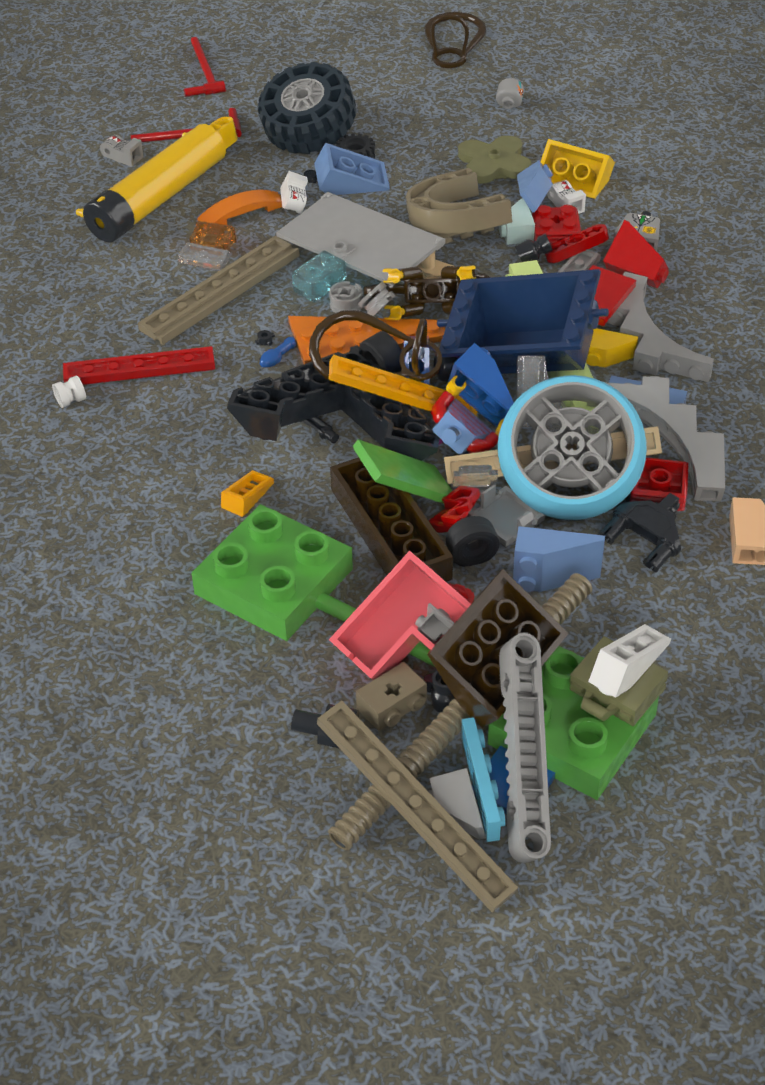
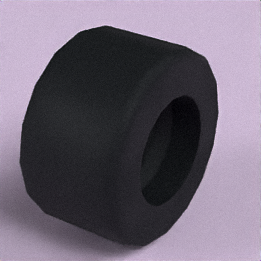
[360,331,402,373]

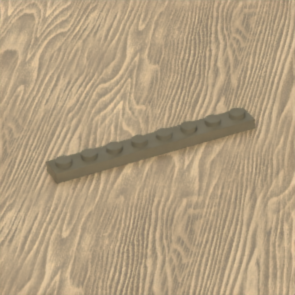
[317,700,519,913]

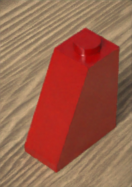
[603,220,669,288]

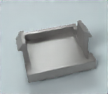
[467,485,545,547]

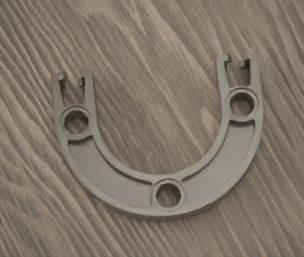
[406,168,512,234]

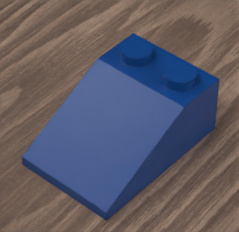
[447,343,514,427]

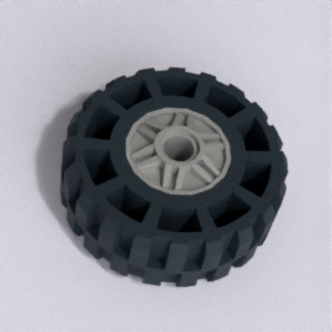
[257,62,356,154]

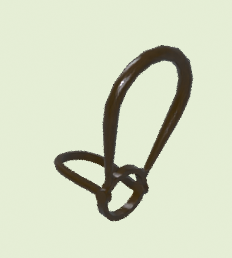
[424,12,486,68]
[309,310,442,385]

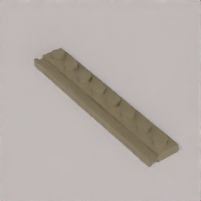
[138,236,300,345]

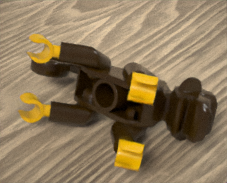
[363,265,491,320]

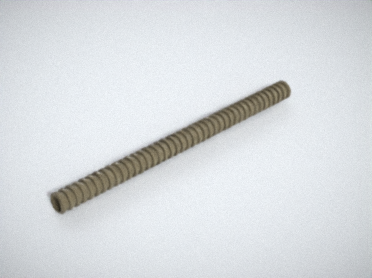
[328,573,592,851]

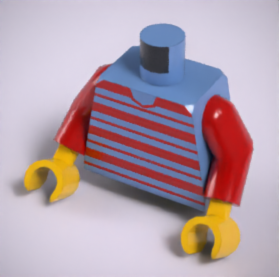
[431,375,504,455]

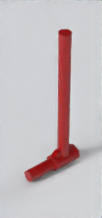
[183,37,226,97]
[131,108,242,142]

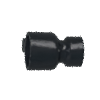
[515,234,553,262]
[424,670,455,713]

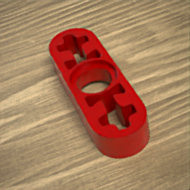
[545,224,609,263]

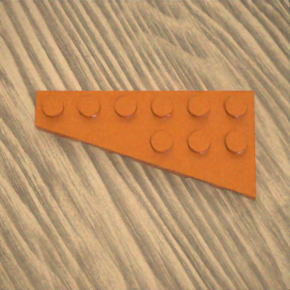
[288,316,445,364]

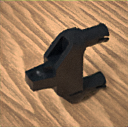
[598,493,681,573]

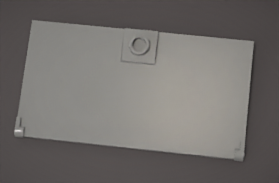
[276,192,445,286]

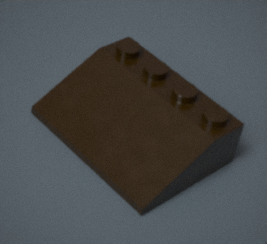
[427,569,569,728]

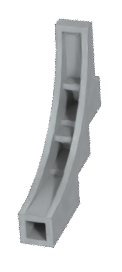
[607,272,714,382]
[587,376,725,501]

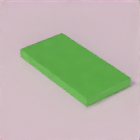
[353,439,452,504]

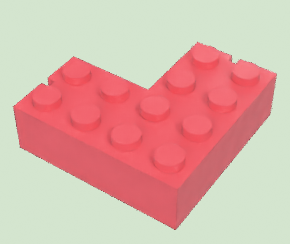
[329,551,471,680]

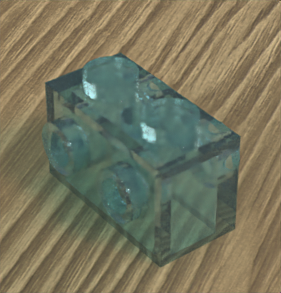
[292,250,346,303]

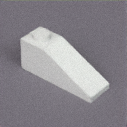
[588,624,671,698]

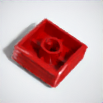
[532,205,581,244]
[630,458,689,511]

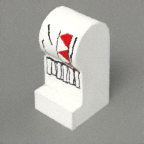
[280,171,308,214]
[547,180,586,214]

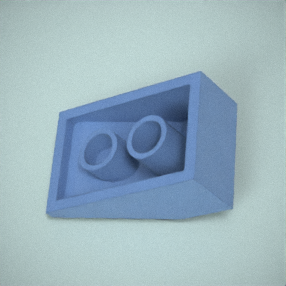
[314,143,390,195]
[513,526,605,592]

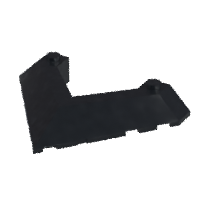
[227,345,440,461]

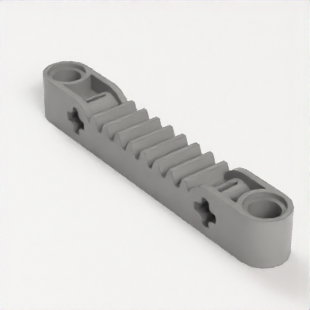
[499,633,551,863]

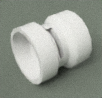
[52,376,86,408]

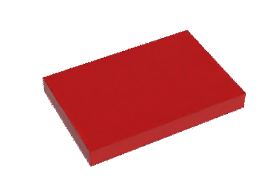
[589,265,636,326]

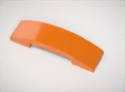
[197,190,282,232]

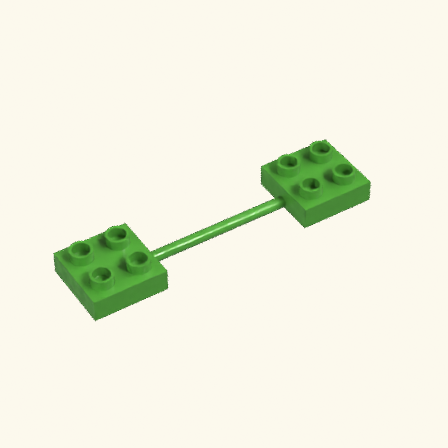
[192,504,659,800]

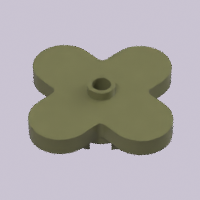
[458,135,532,184]

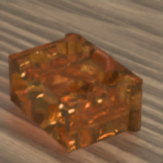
[189,221,237,256]

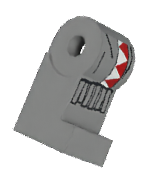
[100,135,143,166]

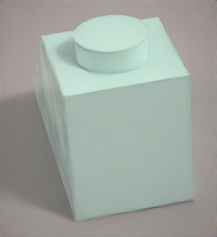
[499,198,535,245]

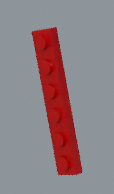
[63,346,215,385]

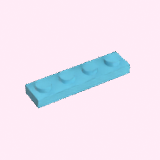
[461,717,506,842]

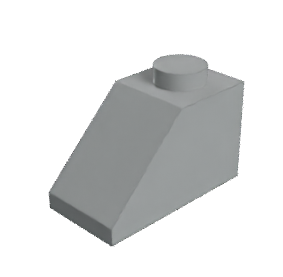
[428,768,486,840]

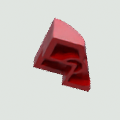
[428,485,481,533]

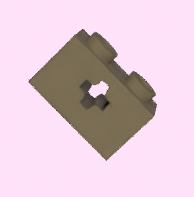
[356,662,427,731]

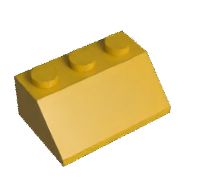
[540,139,615,199]

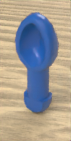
[260,337,297,368]

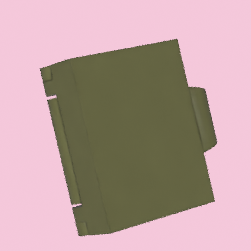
[570,636,668,727]

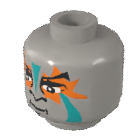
[496,78,524,109]

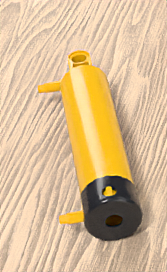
[76,117,238,243]

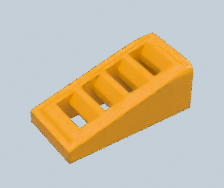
[221,470,274,517]

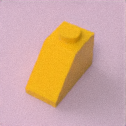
[586,328,638,368]

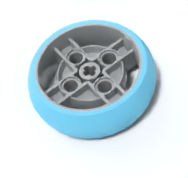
[498,375,647,520]

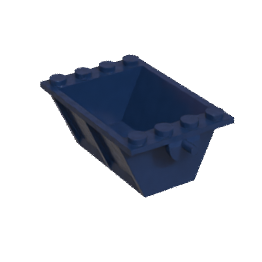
[437,269,609,374]

